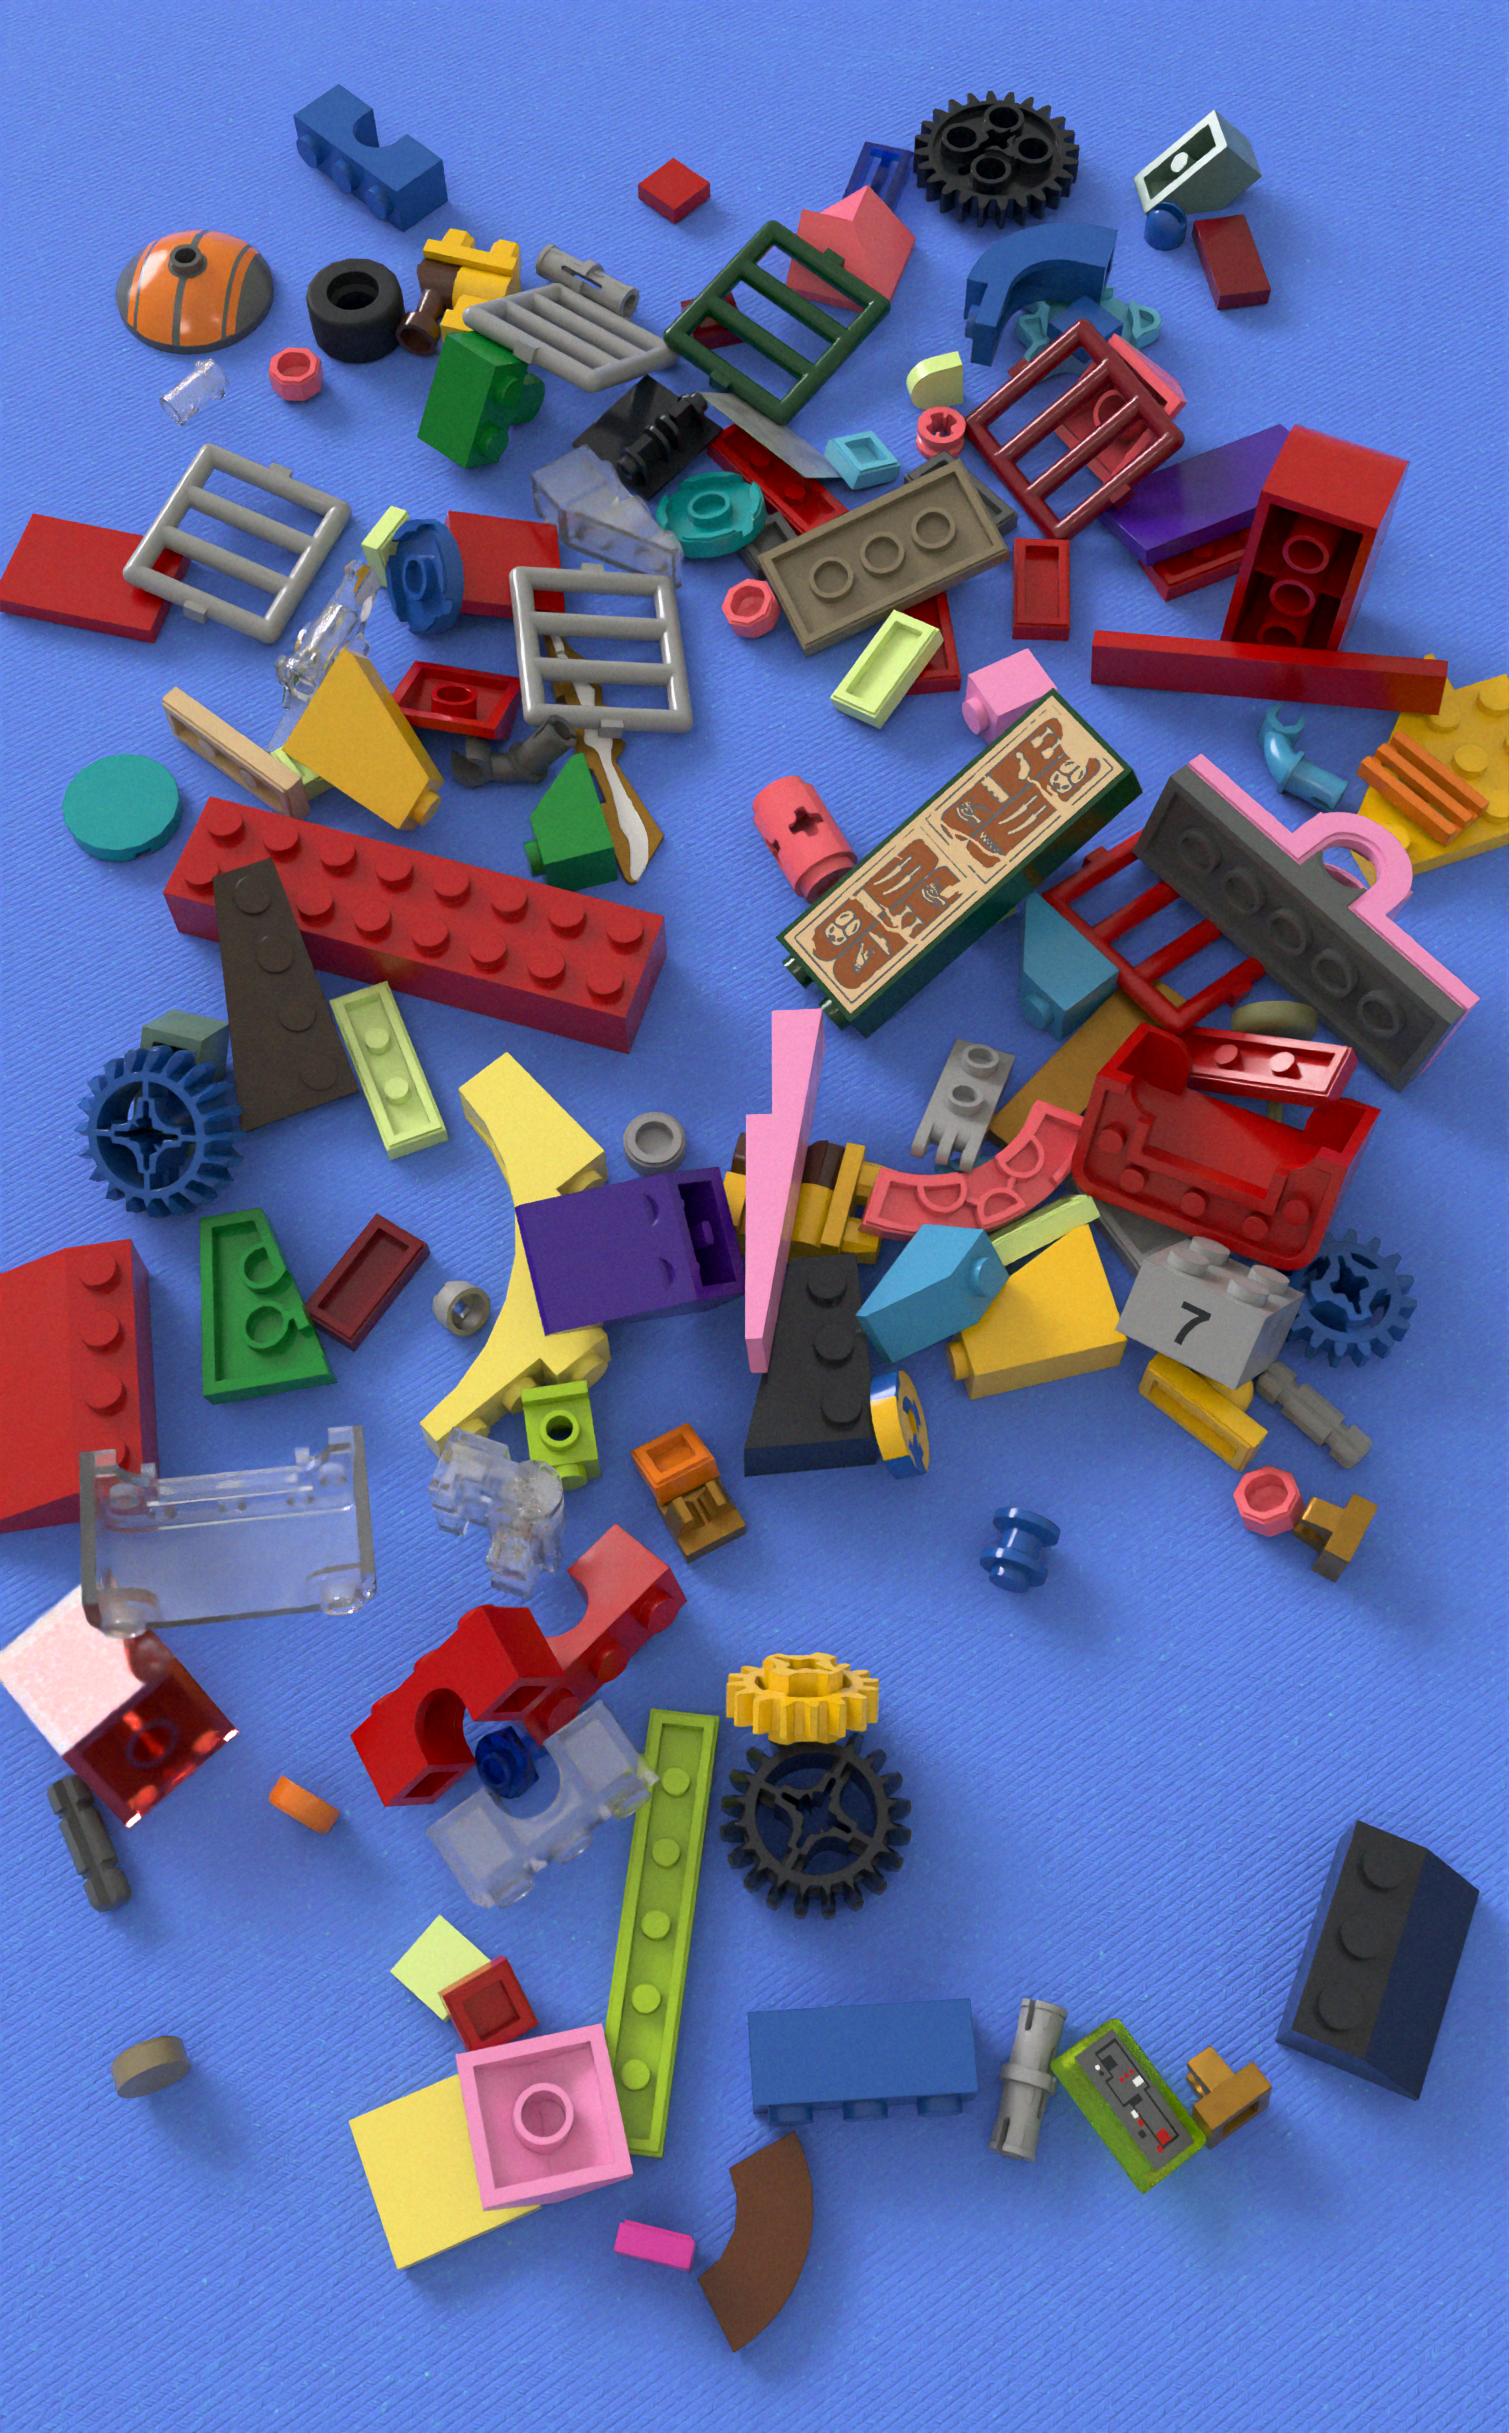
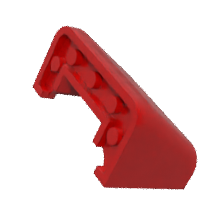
[1071,1022,1381,1271]

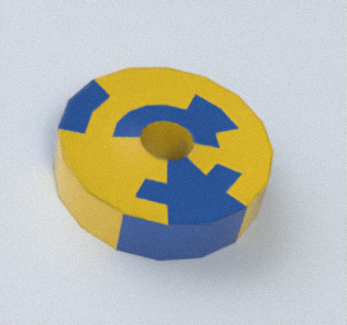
[870,1370,929,1480]

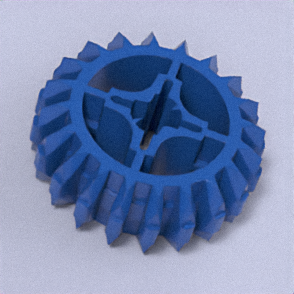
[74,1045,248,1218]

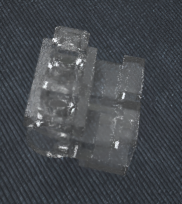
[428,1427,568,1600]

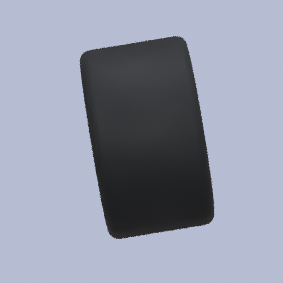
[306,258,405,363]

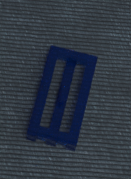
[842,141,914,213]

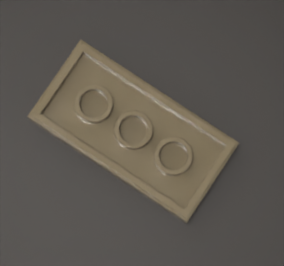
[757,458,1009,657]

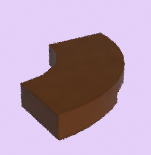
[698,2131,813,2353]

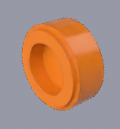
[268,1775,342,1835]

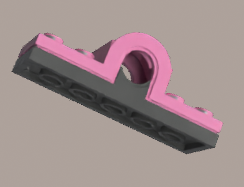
[1132,754,1480,1093]

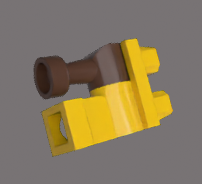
[395,228,522,356]
[723,1132,896,1264]

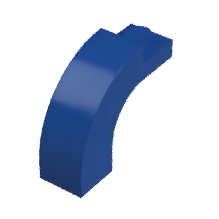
[964,222,1118,367]

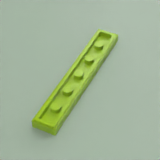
[604,1708,720,2160]

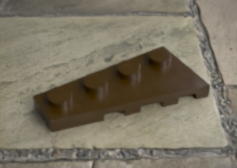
[212,857,360,1132]

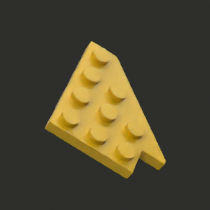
[1349,653,1509,887]

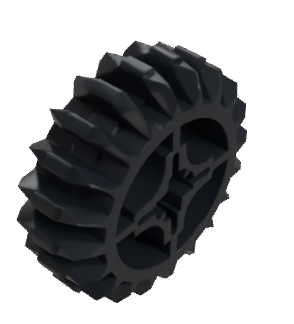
[720,1732,912,1920]

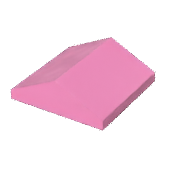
[456,2023,633,2211]

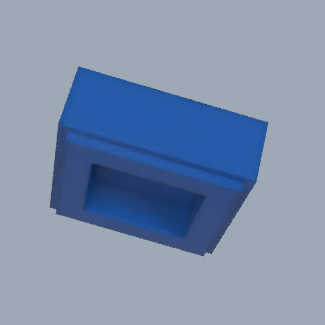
[1046,294,1124,364]

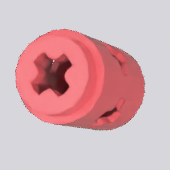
[752,776,858,905]

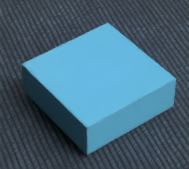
[824,430,901,490]

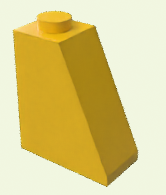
[281,648,444,830]
[945,1224,1128,1400]

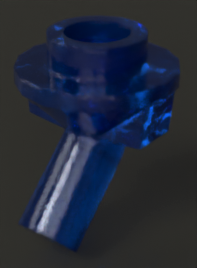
[475,1726,573,1799]

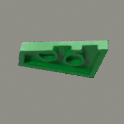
[199,1207,338,1405]

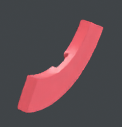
[858,1099,1084,1242]

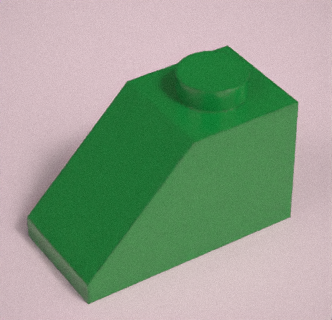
[523,753,617,892]

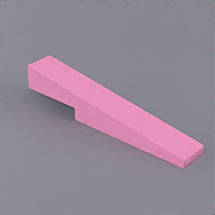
[745,1008,826,1373]

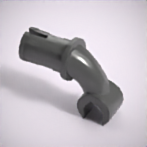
[452,715,577,787]

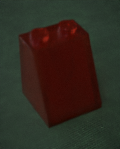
[0,1570,238,1828]

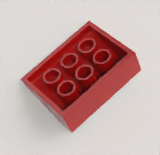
[0,1239,162,1534]

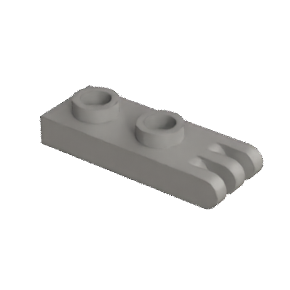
[910,1038,1015,1174]

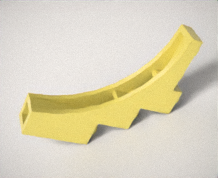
[420,1052,611,1464]

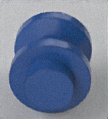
[980,1507,1061,1593]

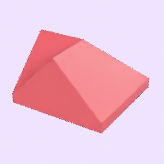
[786,185,915,312]
[1054,333,1187,483]

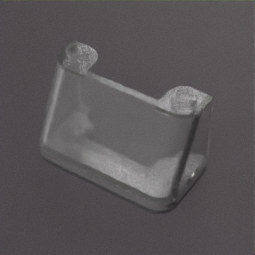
[79,1425,377,1639]

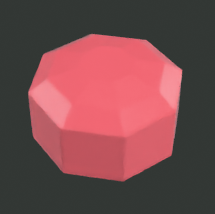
[268,347,324,401]
[721,578,782,639]
[1233,1465,1305,1537]

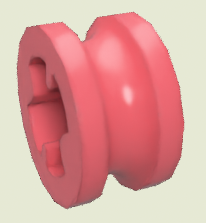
[916,406,966,460]

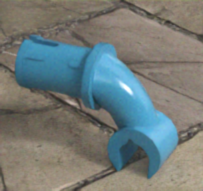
[1257,703,1350,813]

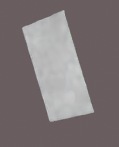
[699,392,842,478]

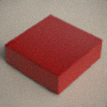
[638,158,710,224]
[437,1955,539,2052]

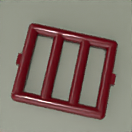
[964,319,1185,541]

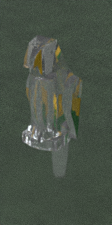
[265,559,380,755]

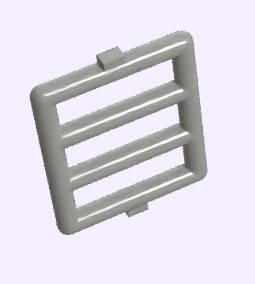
[462,283,680,393]
[123,443,352,644]
[509,563,694,738]

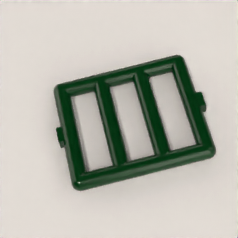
[663,220,891,426]

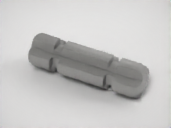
[1255,1360,1373,1469]

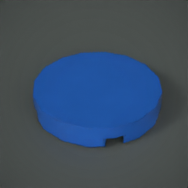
[386,519,464,635]

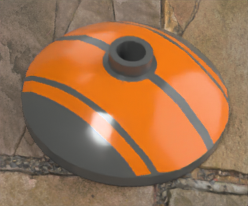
[116,230,274,354]

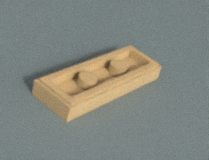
[161,686,311,820]

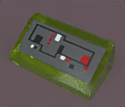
[1050,2017,1207,2195]

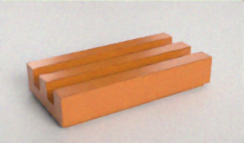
[1356,729,1490,847]

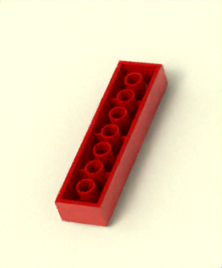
[163,796,667,1055]

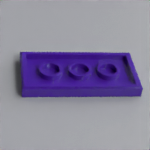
[1097,424,1290,567]

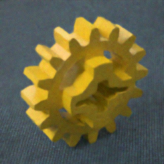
[726,1652,879,1745]

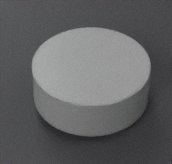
[623,1112,686,1177]

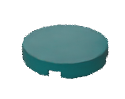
[655,472,767,558]
[62,754,183,862]

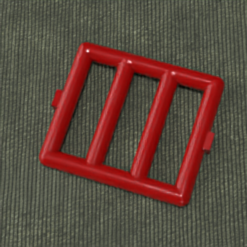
[1040,828,1267,1036]

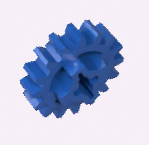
[1277,1229,1417,1368]

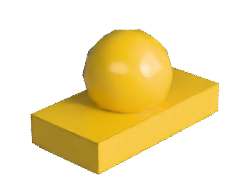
[1138,1352,1268,1472]

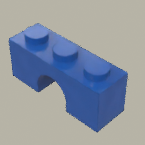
[293,84,448,233]

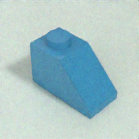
[1018,891,1119,1042]
[855,1224,1010,1363]

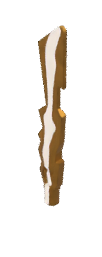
[540,635,664,885]

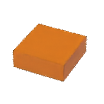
[630,1423,720,1505]

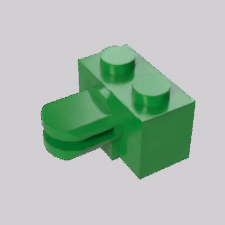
[417,331,545,469]

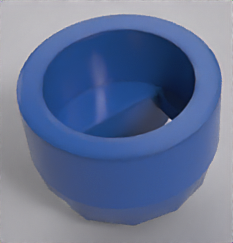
[1144,202,1187,251]

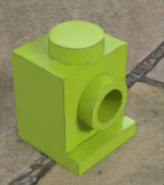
[520,1380,601,1491]

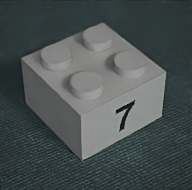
[1115,1236,1305,1390]

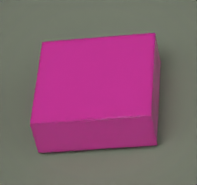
[613,2219,697,2273]

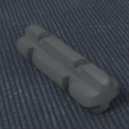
[47,1774,132,1913]

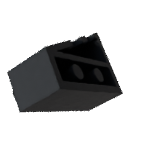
[744,1253,878,1477]

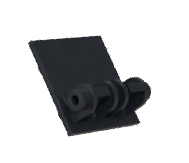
[572,374,724,502]

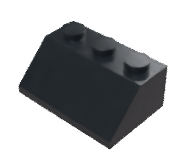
[1275,1820,1480,2101]

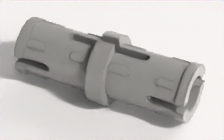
[536,244,640,318]
[988,1998,1068,2163]

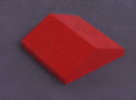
[392,660,522,740]

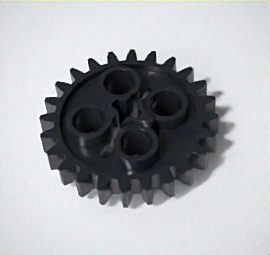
[913,91,1080,229]

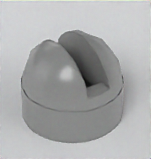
[432,1279,490,1336]

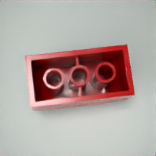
[1220,424,1410,651]

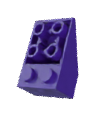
[515,1167,745,1336]

